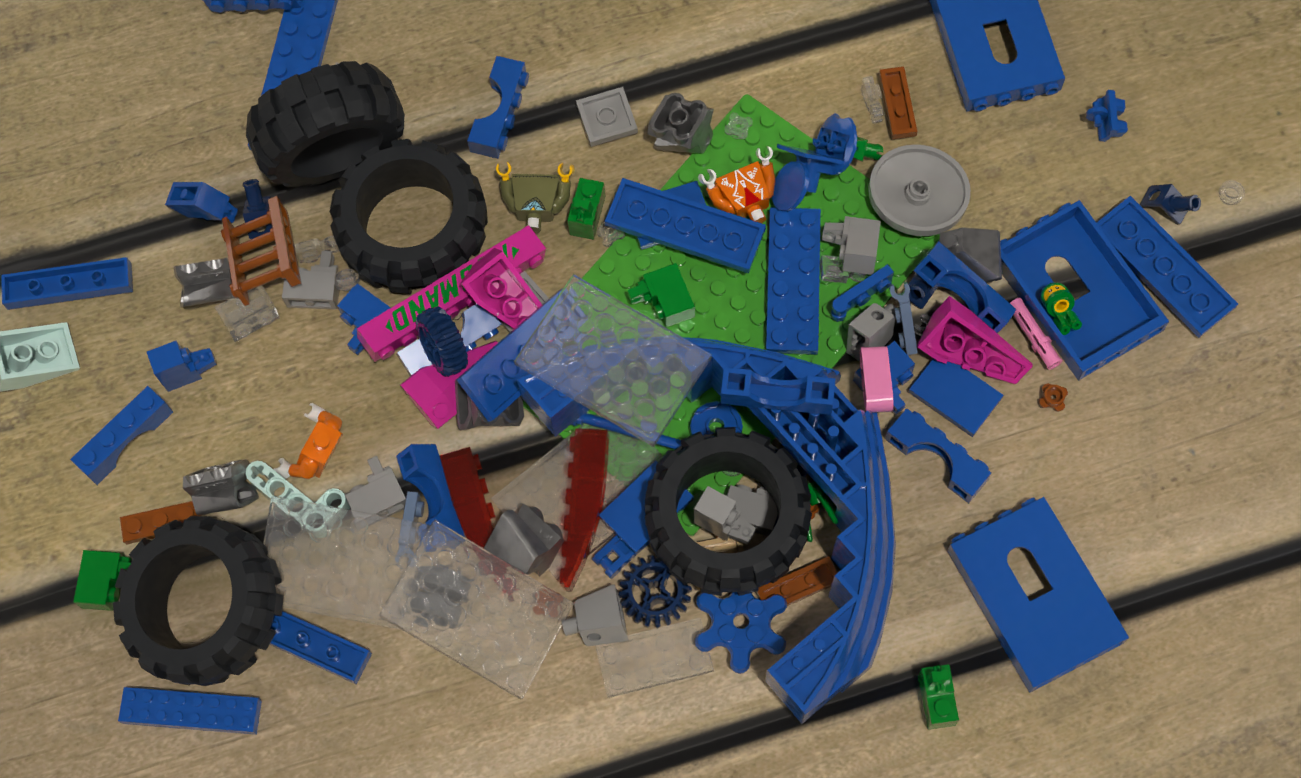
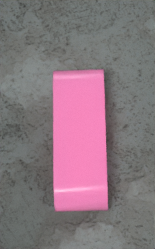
[860,346,893,412]

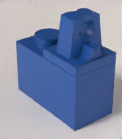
[165,182,238,223]
[337,283,391,355]
[147,341,217,392]
[853,341,915,415]

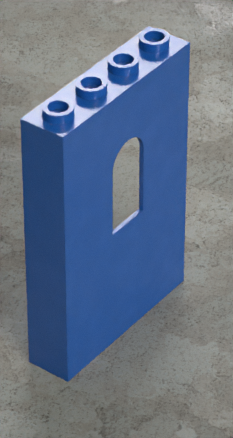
[930,0,1065,112]
[1000,200,1169,381]
[947,497,1129,693]

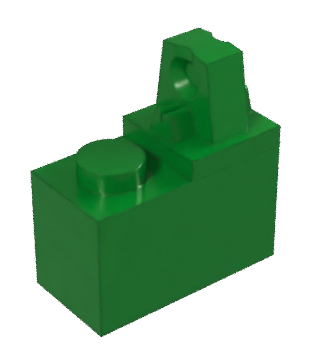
[567,178,606,240]
[627,263,695,327]
[74,550,131,611]
[918,664,959,730]

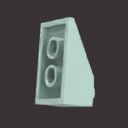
[0,322,80,392]

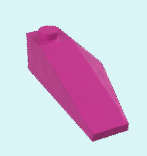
[461,248,542,329]
[917,296,1033,384]
[400,341,498,429]

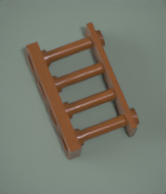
[221,196,301,306]

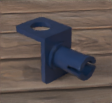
[243,179,273,239]
[1140,184,1201,224]
[908,273,938,309]

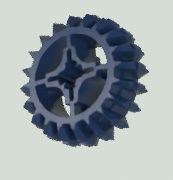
[416,306,468,377]
[619,555,692,628]

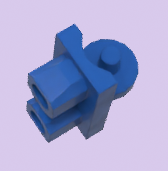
[1086,90,1128,142]

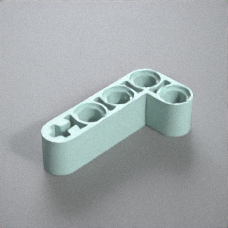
[246,461,350,538]

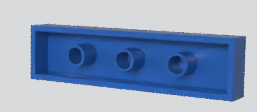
[1,257,133,310]
[269,611,372,685]
[118,687,262,735]

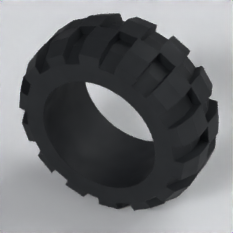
[246,61,405,187]
[329,139,488,294]
[644,427,812,596]
[113,516,283,686]

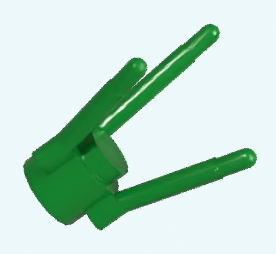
[807,481,838,542]

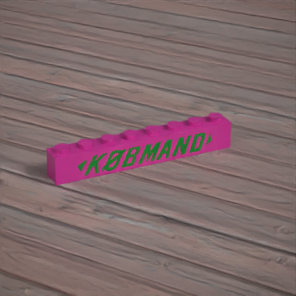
[357,225,546,362]

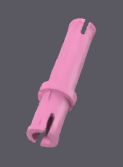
[1010,298,1063,370]

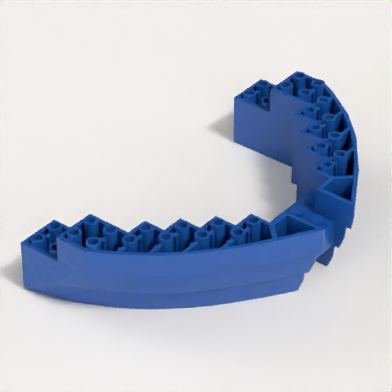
[517,336,896,723]

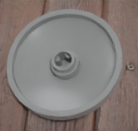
[868,145,971,236]

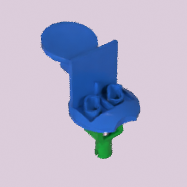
[772,113,883,211]

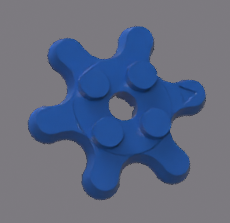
[695,592,787,674]

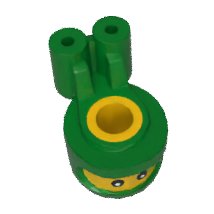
[1040,282,1082,335]

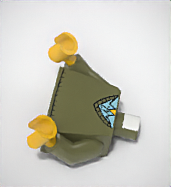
[496,162,575,233]

